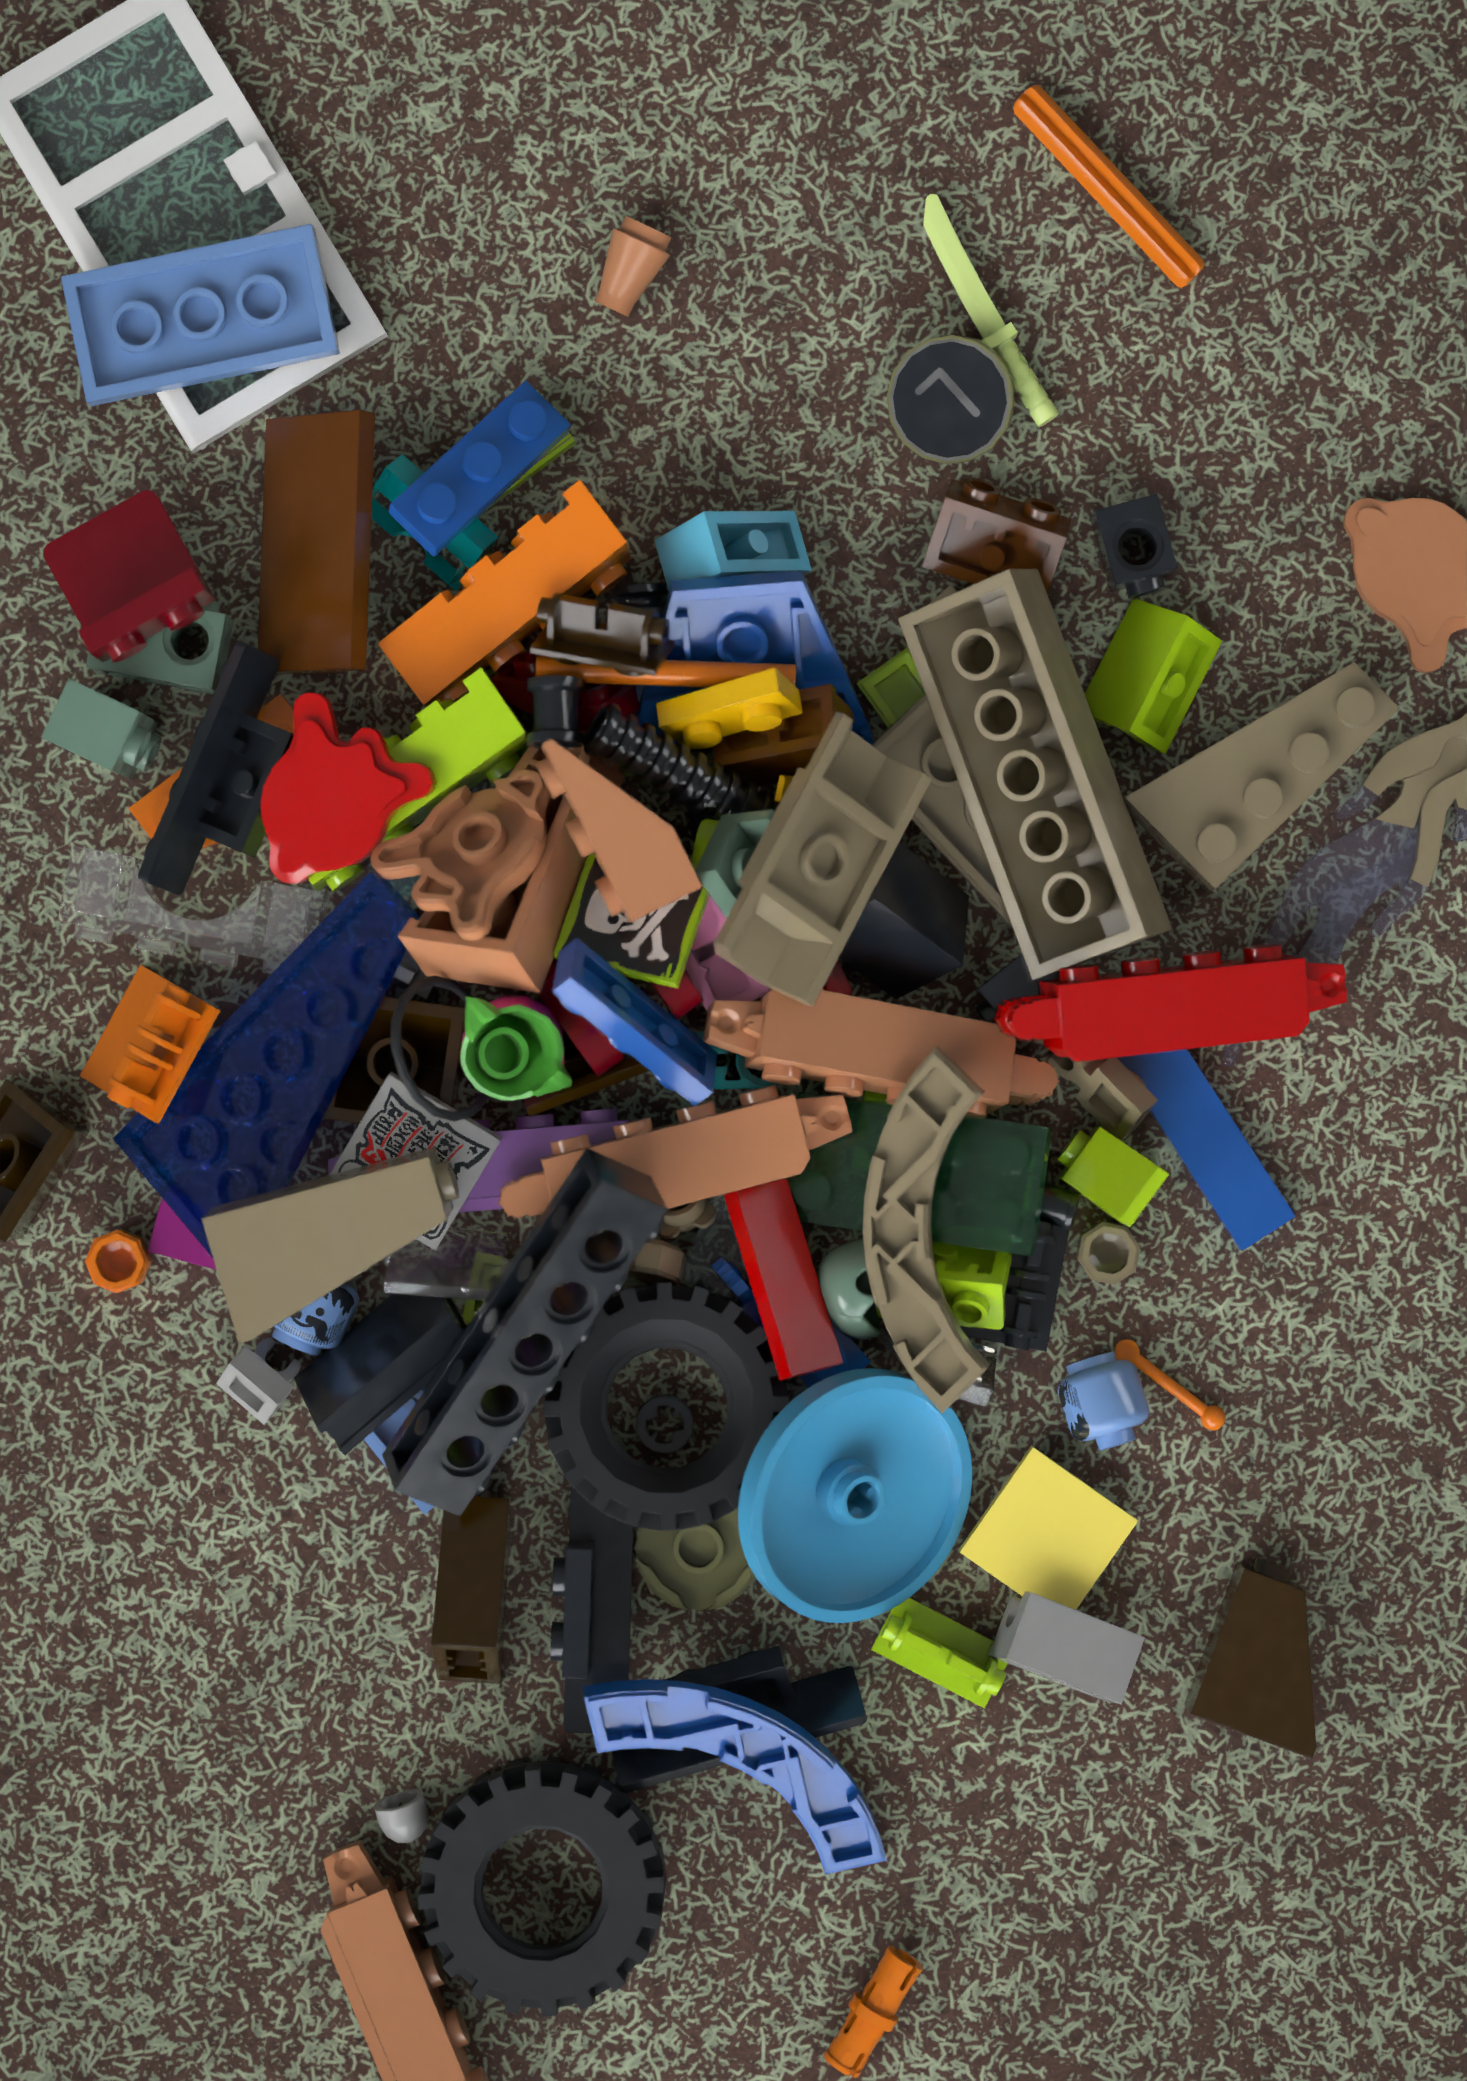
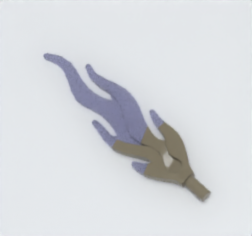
[1223,712,1467,1066]

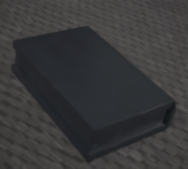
[294,1266,468,1455]

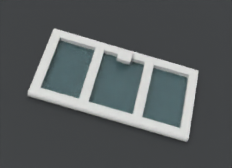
[0,0,388,453]

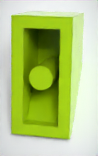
[1057,1126,1169,1227]

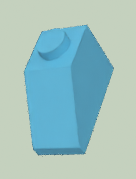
[654,511,812,591]

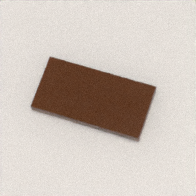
[258,409,375,675]

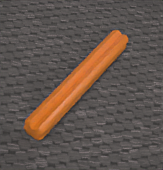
[1013,84,1205,288]

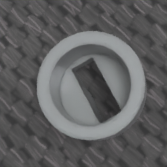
[374,1789,429,1843]

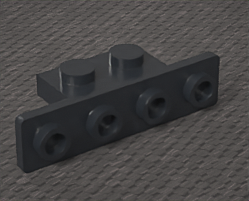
[138,641,294,895]
[550,1486,634,1733]
[612,1646,867,1793]

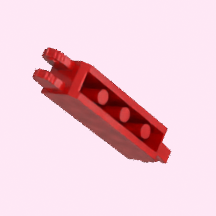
[993,944,1347,1062]

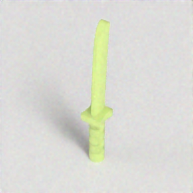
[923,194,1060,427]

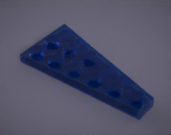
[113,871,420,1258]

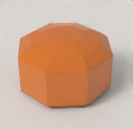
[85,1229,152,1293]

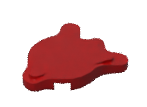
[260,693,436,884]

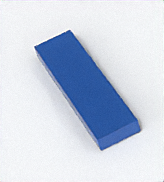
[1116,1049,1296,1251]

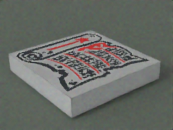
[330,1071,503,1250]

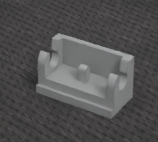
[987,1591,1145,1705]

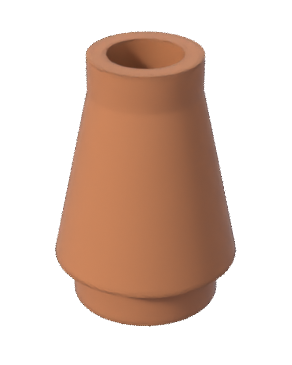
[594,216,671,317]

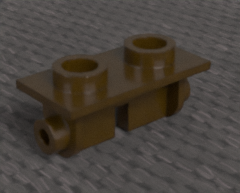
[530,593,674,676]

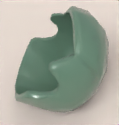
[817,1237,881,1341]

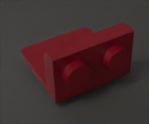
[43,490,216,663]

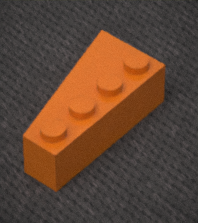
[377,480,631,707]

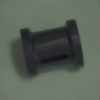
[527,675,585,749]

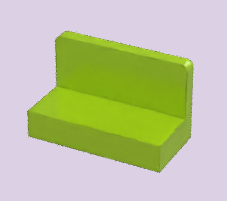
[1085,599,1223,754]

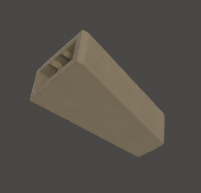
[202,1147,459,1343]

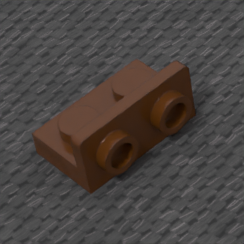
[922,478,1072,594]

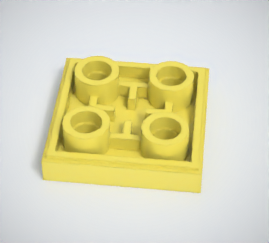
[959,1445,1138,1610]

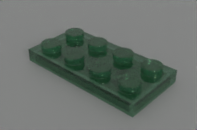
[785,1092,1053,1256]

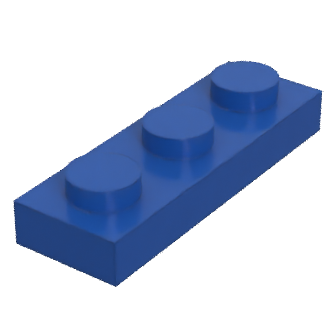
[388,380,571,557]
[552,938,717,1106]

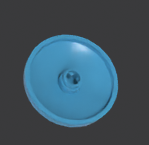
[738,1368,972,1623]

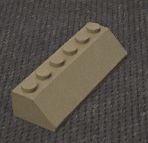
[898,569,1173,980]

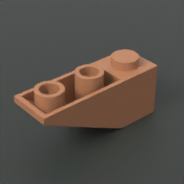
[536,739,702,924]

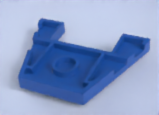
[636,570,874,745]

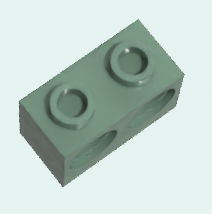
[86,601,234,694]
[41,678,161,780]

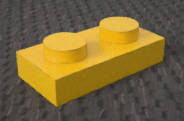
[656,667,803,749]

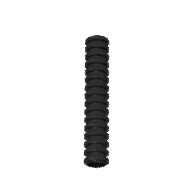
[583,703,780,821]

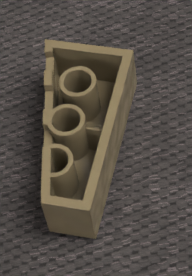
[1124,662,1399,893]

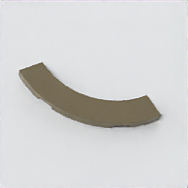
[863,1046,990,1413]

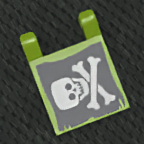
[553,819,719,989]

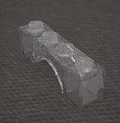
[58,846,331,979]

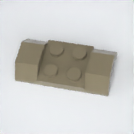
[714,712,932,1007]

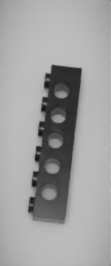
[382,1148,668,1516]

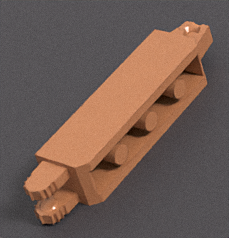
[703,989,1060,1120]
[498,1085,852,1219]
[320,1840,489,2081]

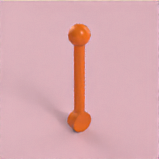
[1114,1339,1226,1431]

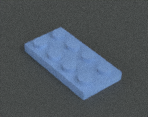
[61,224,340,406]

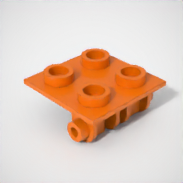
[80,965,220,1124]

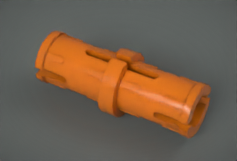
[824,1946,923,2078]

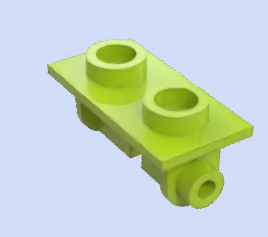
[871,1597,1008,1709]

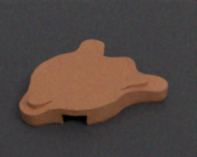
[1343,498,1467,673]
[371,770,550,941]

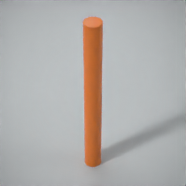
[536,656,796,687]

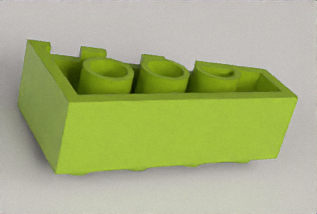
[308,668,528,892]

